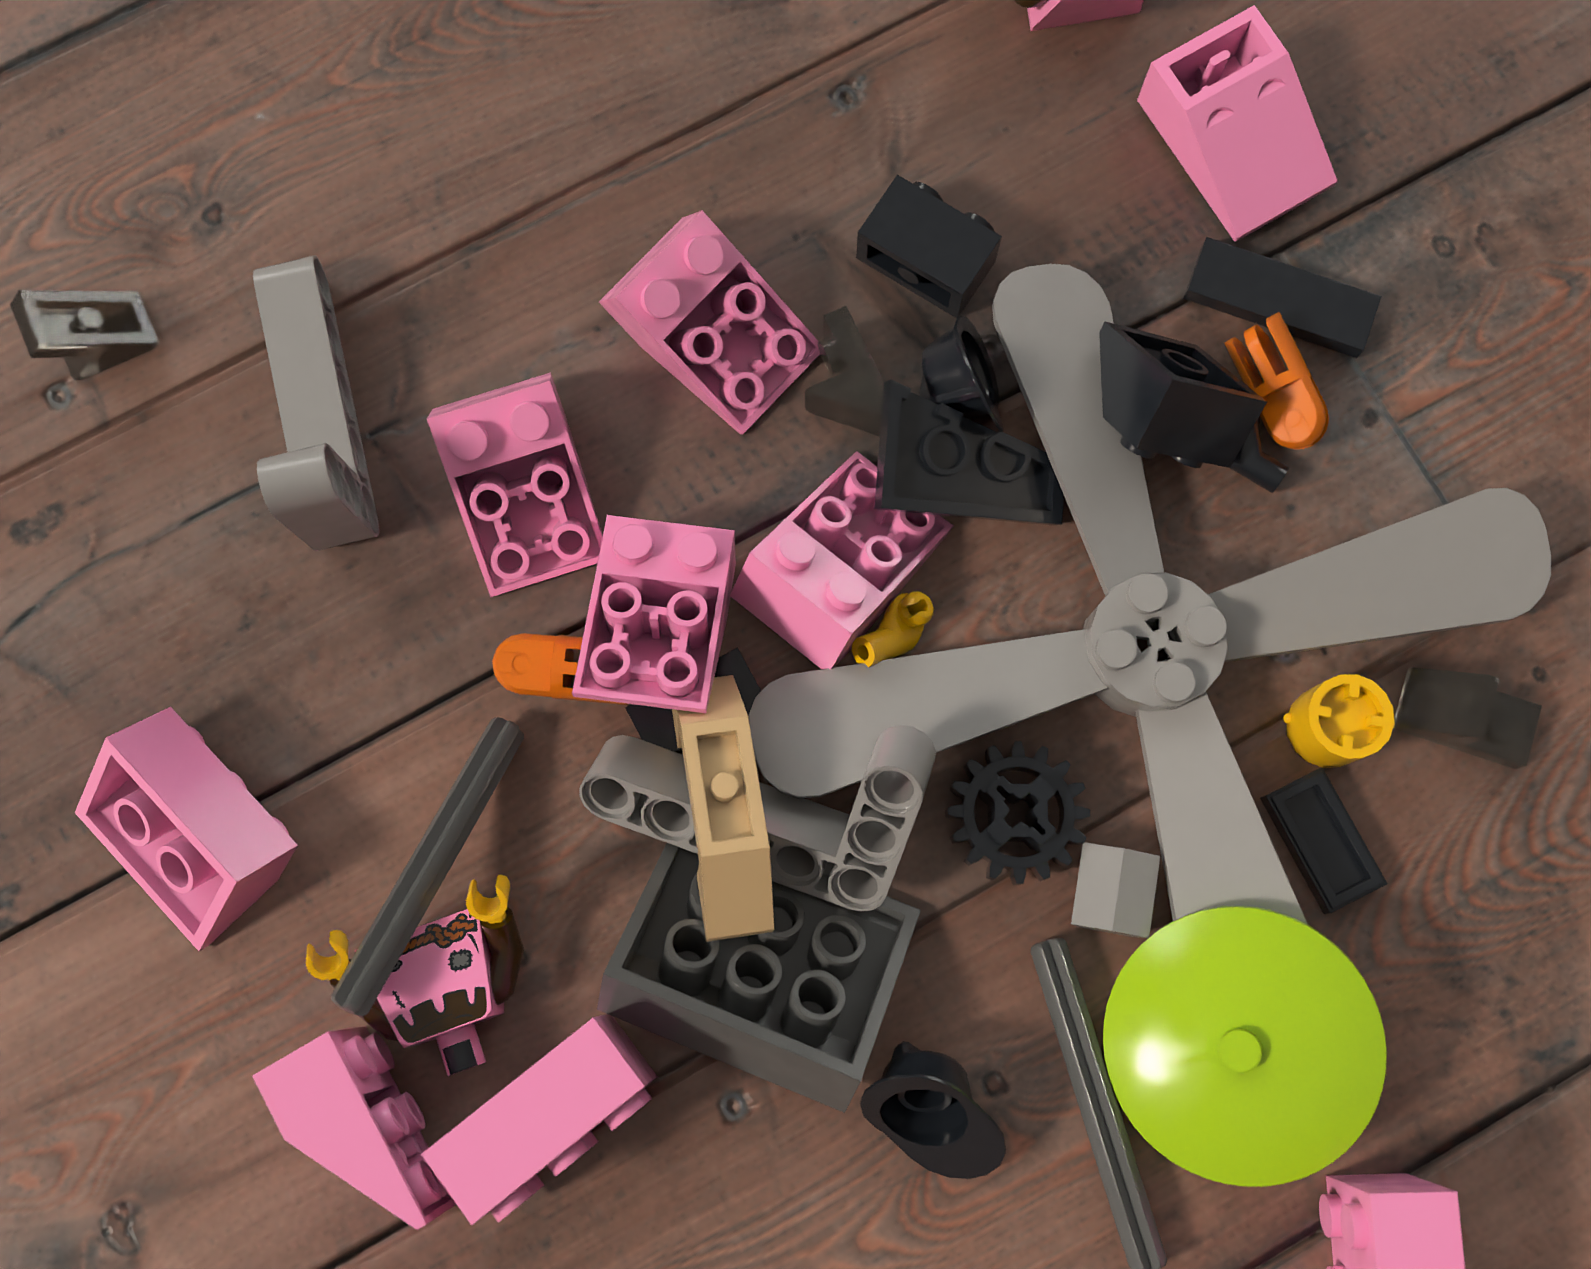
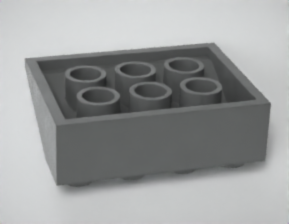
[597,843,921,1113]

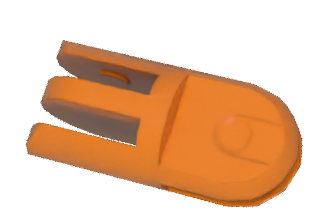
[1224,312,1329,450]
[492,633,629,705]

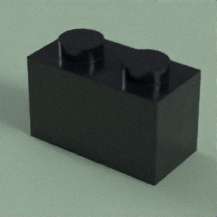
[856,174,1002,318]

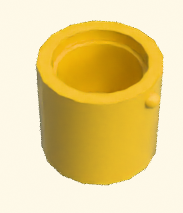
[1283,674,1395,768]

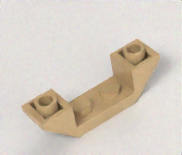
[672,675,774,942]

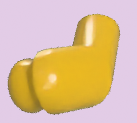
[852,591,934,667]

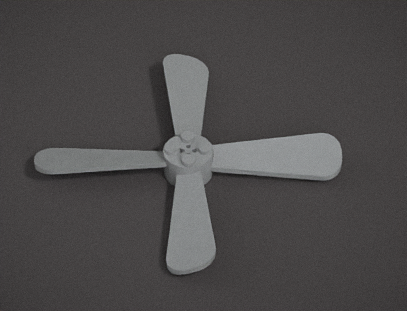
[748,264,1551,924]

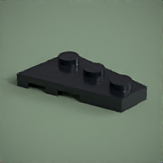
[874,379,1064,526]

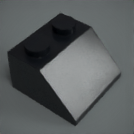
[1099,321,1267,468]

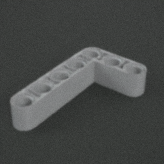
[253,255,379,551]
[579,725,936,912]

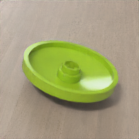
[1103,906,1387,1187]

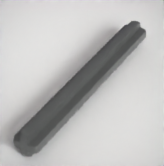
[331,717,524,1017]
[1031,938,1167,1269]

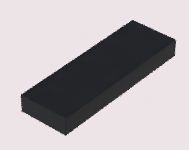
[1183,237,1382,358]

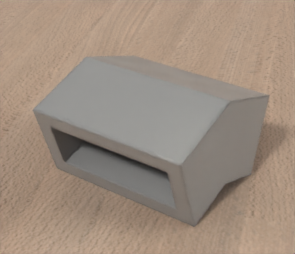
[1071,842,1160,938]

